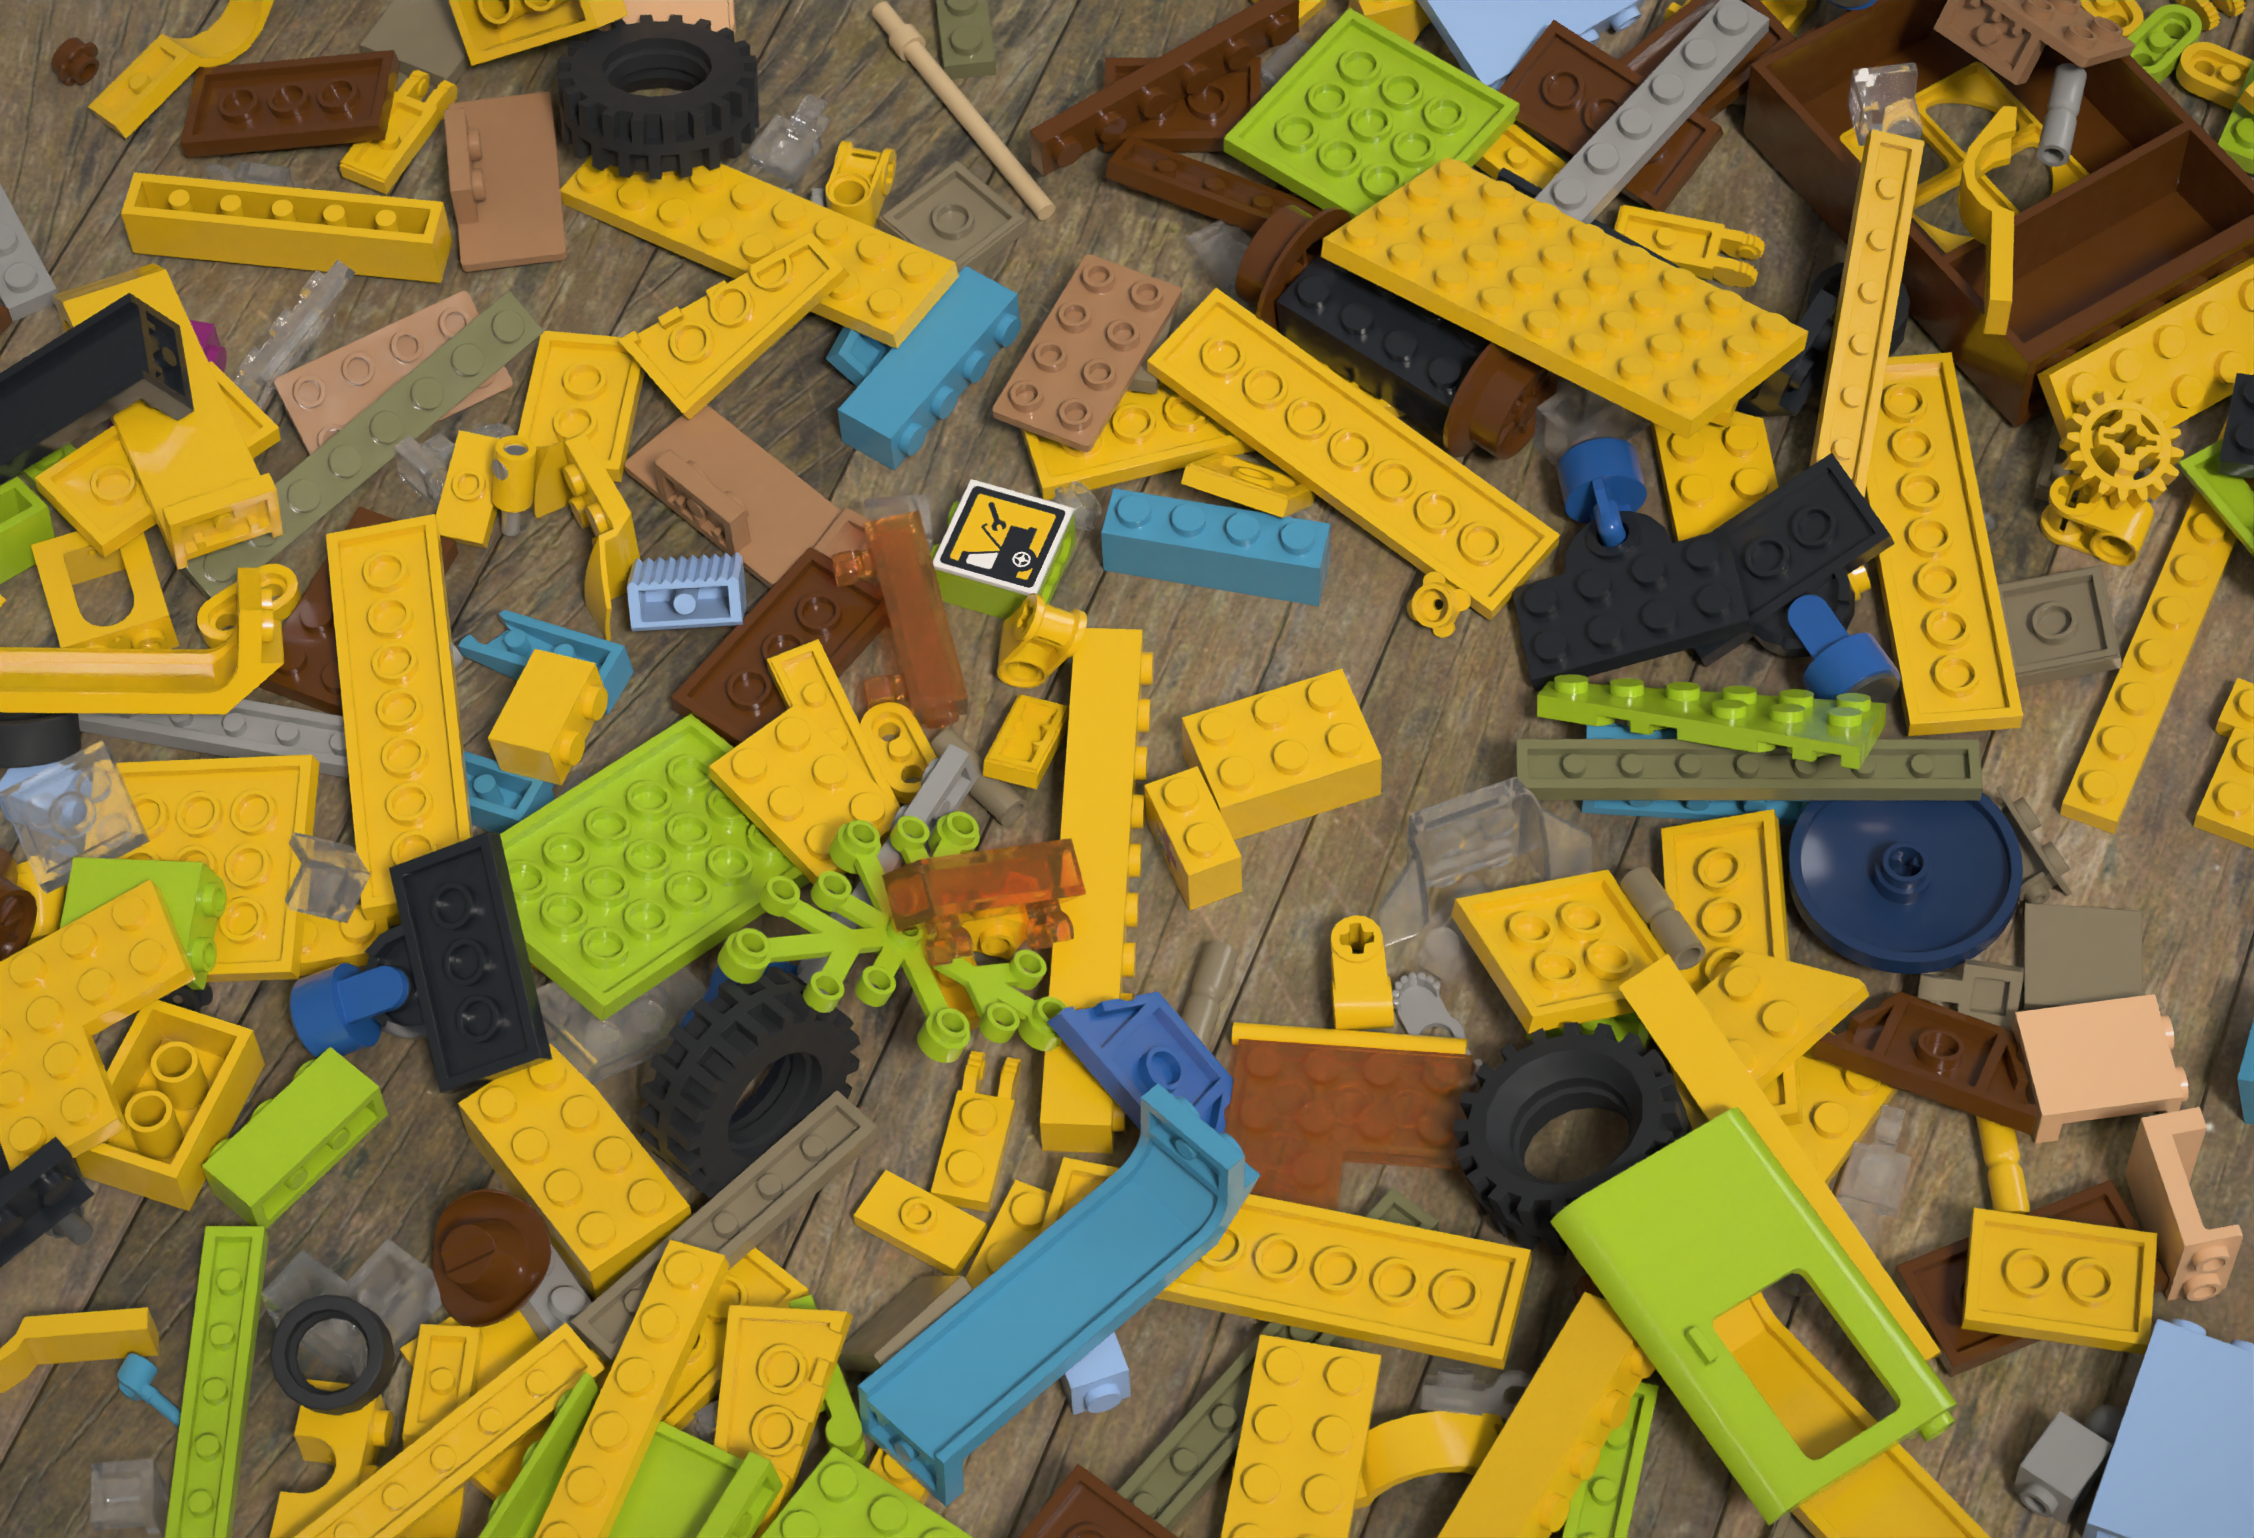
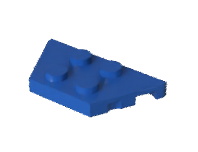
[1048,991,1235,1133]

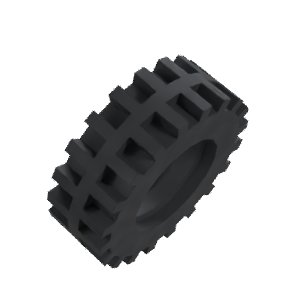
[557,14,759,179]
[637,967,860,1199]
[1453,1022,1693,1256]

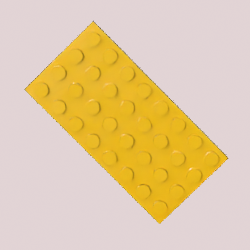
[1321,157,1809,439]

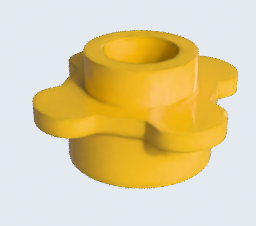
[1407,571,1471,638]

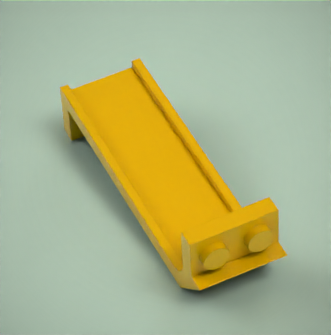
[51,263,284,570]
[0,567,284,715]
[1713,1292,1991,1538]

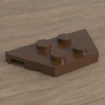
[1812,991,2038,1135]

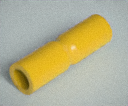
[1976,1116,2031,1215]

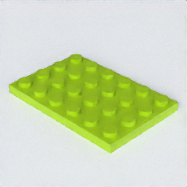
[500,714,810,1022]

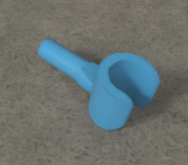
[117,1353,181,1428]

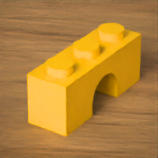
[270,1379,393,1538]

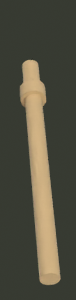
[871,1,1056,220]

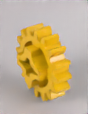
[2059,388,2184,510]

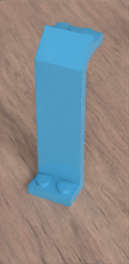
[858,1083,1261,1507]

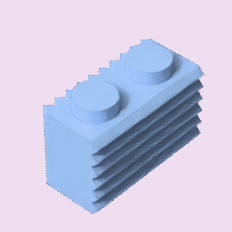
[627,552,747,631]

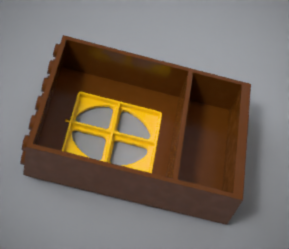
[1743,0,2254,428]

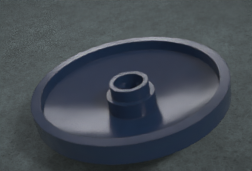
[1787,792,2023,974]

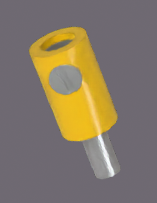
[492,435,537,536]

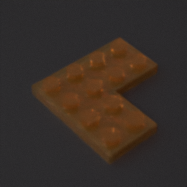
[1227,1039,1474,1212]

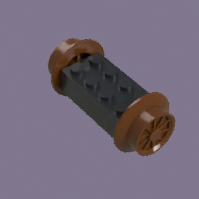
[1235,205,1562,460]

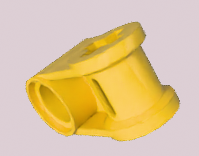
[825,140,896,228]
[2040,474,2154,566]
[997,593,1087,688]
[1331,915,1394,1031]

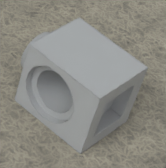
[2013,1411,2113,1525]

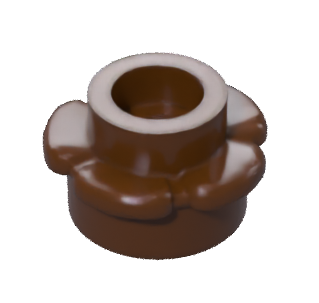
[51,37,99,86]

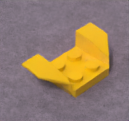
[530,433,640,641]

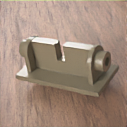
[1996,785,2072,904]

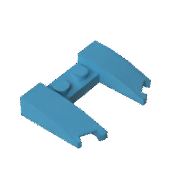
[458,610,634,834]

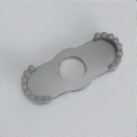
[1392,972,1482,1098]

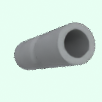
[2037,63,2087,167]

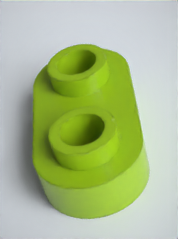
[2127,4,2202,84]

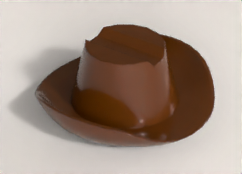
[433,1189,551,1327]

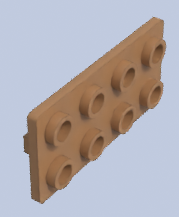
[1933,0,2135,85]
[444,92,567,272]
[992,254,1182,453]
[273,291,513,456]
[624,405,842,589]

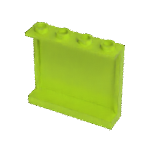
[479,1372,783,1538]

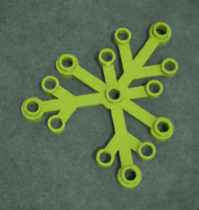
[718,811,1067,1063]

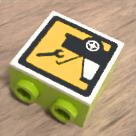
[927,479,1076,620]

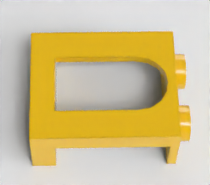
[31,531,180,649]

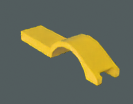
[88,0,274,139]
[1957,106,2017,335]
[0,1307,159,1394]
[399,1324,484,1538]
[1232,1411,1503,1509]

